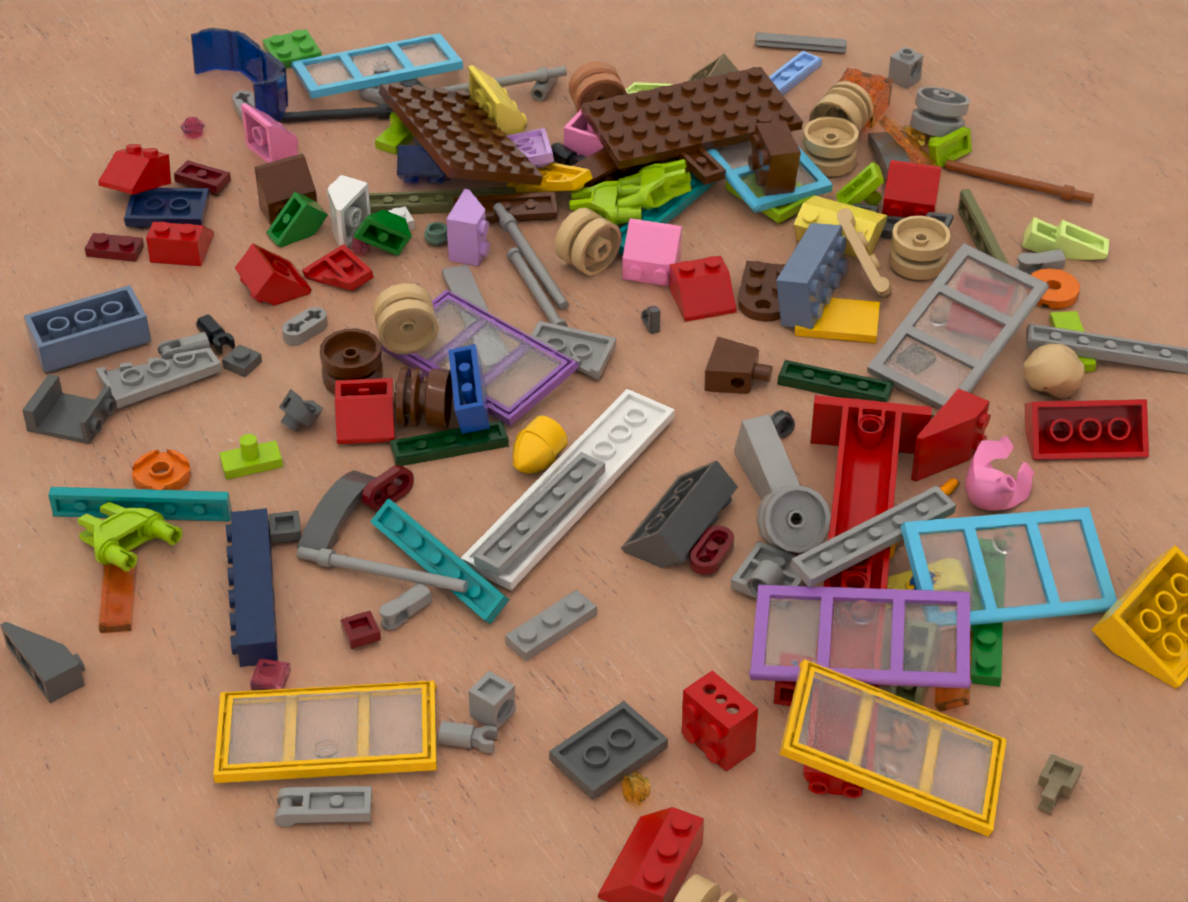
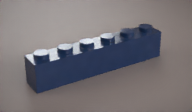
[226,508,279,667]

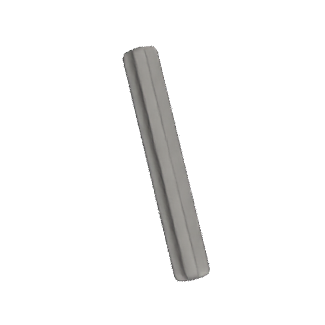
[755,32,847,53]

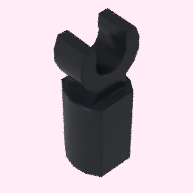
[551,142,586,166]
[196,314,235,354]

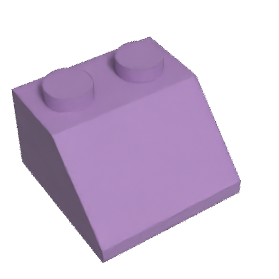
[446,189,490,266]

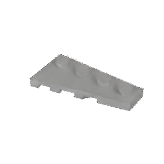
[95,348,222,409]

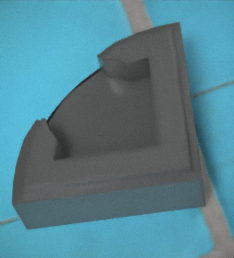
[641,305,661,334]

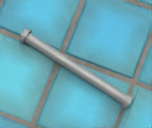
[507,247,568,327]

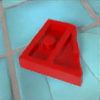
[302,244,374,291]

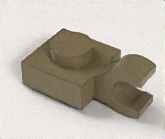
[1037,754,1083,814]

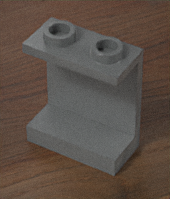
[22,374,115,444]

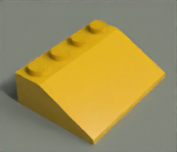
[1091,545,1188,689]

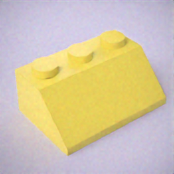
[468,65,527,135]
[794,196,888,257]

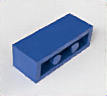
[448,344,490,434]

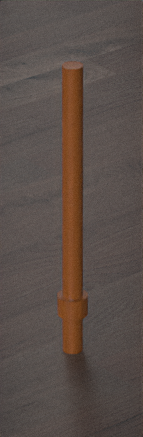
[945,160,1094,204]

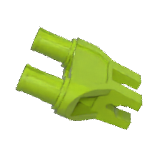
[617,159,691,210]
[569,181,642,226]
[77,502,183,571]

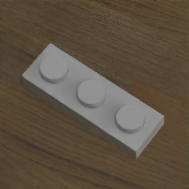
[505,589,597,661]

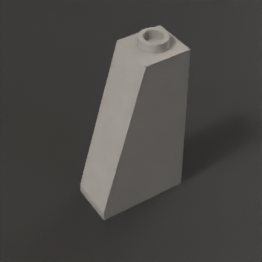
[734,414,800,523]

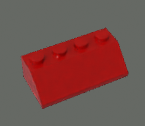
[1024,399,1149,460]

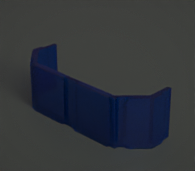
[191,28,288,121]

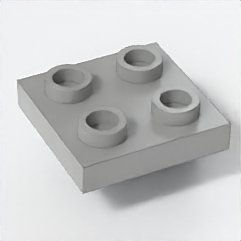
[731,541,804,610]

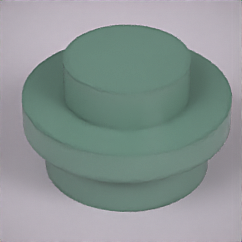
[424,222,448,245]

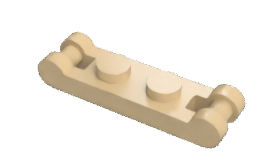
[837,208,892,298]

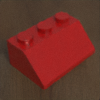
[598,807,704,902]

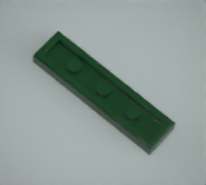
[777,360,893,402]
[390,421,509,466]

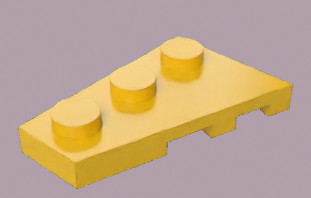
[507,162,593,193]

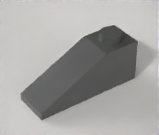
[0,622,85,703]

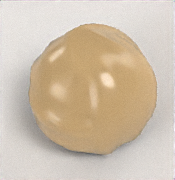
[1023,343,1085,399]

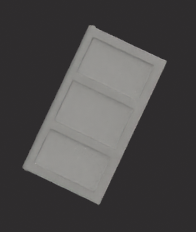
[867,243,1049,410]

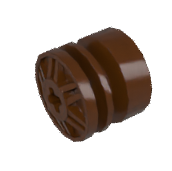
[394,367,453,429]

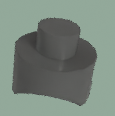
[279,389,323,432]

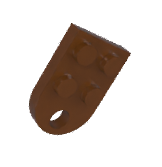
[738,261,786,322]

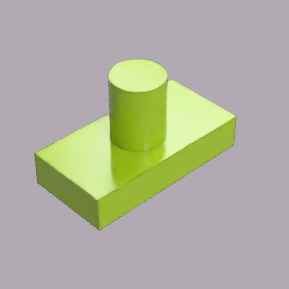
[375,112,414,155]
[928,127,972,167]
[836,162,884,206]
[219,434,283,480]

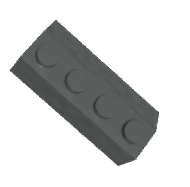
[621,460,738,568]

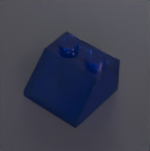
[397,145,450,184]

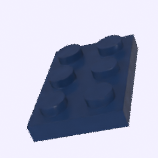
[124,188,210,228]

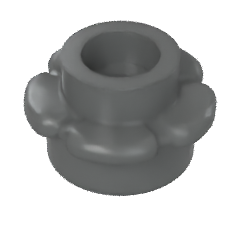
[771,410,795,437]

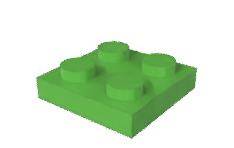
[262,29,322,71]

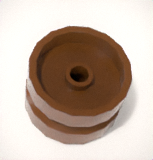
[320,328,383,395]

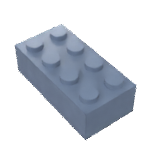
[776,223,848,329]
[24,285,151,373]

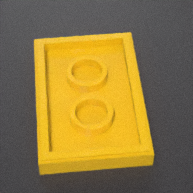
[794,298,880,343]

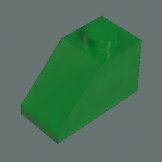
[266,191,328,247]
[354,210,412,256]

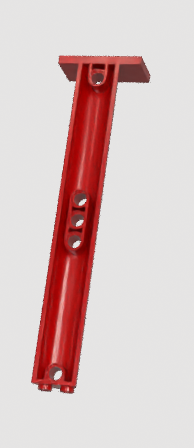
[803,395,932,799]

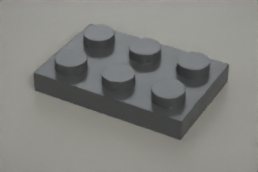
[549,701,668,799]

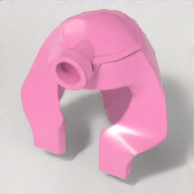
[965,436,1034,511]

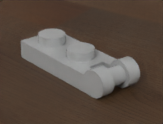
[275,786,373,827]

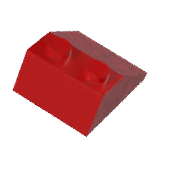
[911,388,991,482]

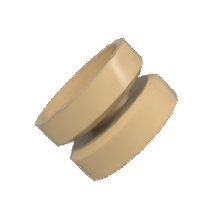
[803,116,858,177]
[555,208,621,276]
[889,216,951,280]
[373,283,439,355]

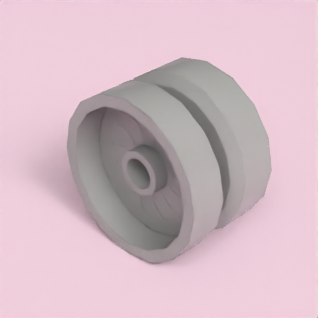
[910,87,970,137]
[756,485,831,553]

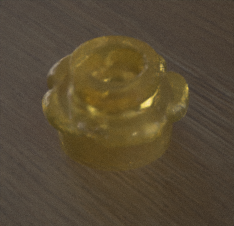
[622,771,650,805]

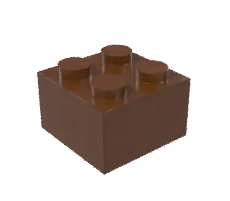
[748,121,801,196]

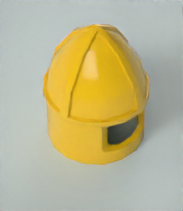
[512,415,568,474]

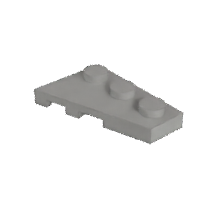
[531,321,616,380]

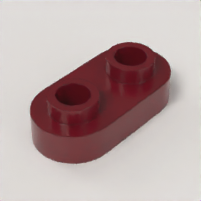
[362,465,414,511]
[690,526,734,575]

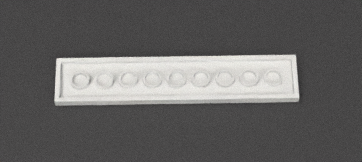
[461,389,675,591]

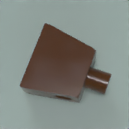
[705,337,773,394]

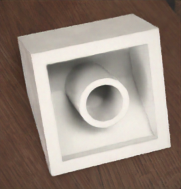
[327,175,371,249]

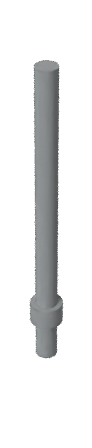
[433,66,567,92]
[493,203,569,310]
[297,546,468,593]

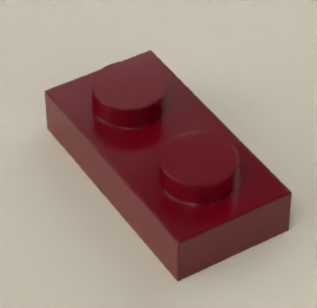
[174,160,231,194]
[84,233,144,262]

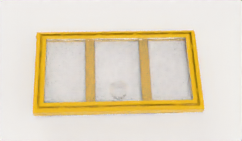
[779,659,1007,837]
[213,680,437,783]

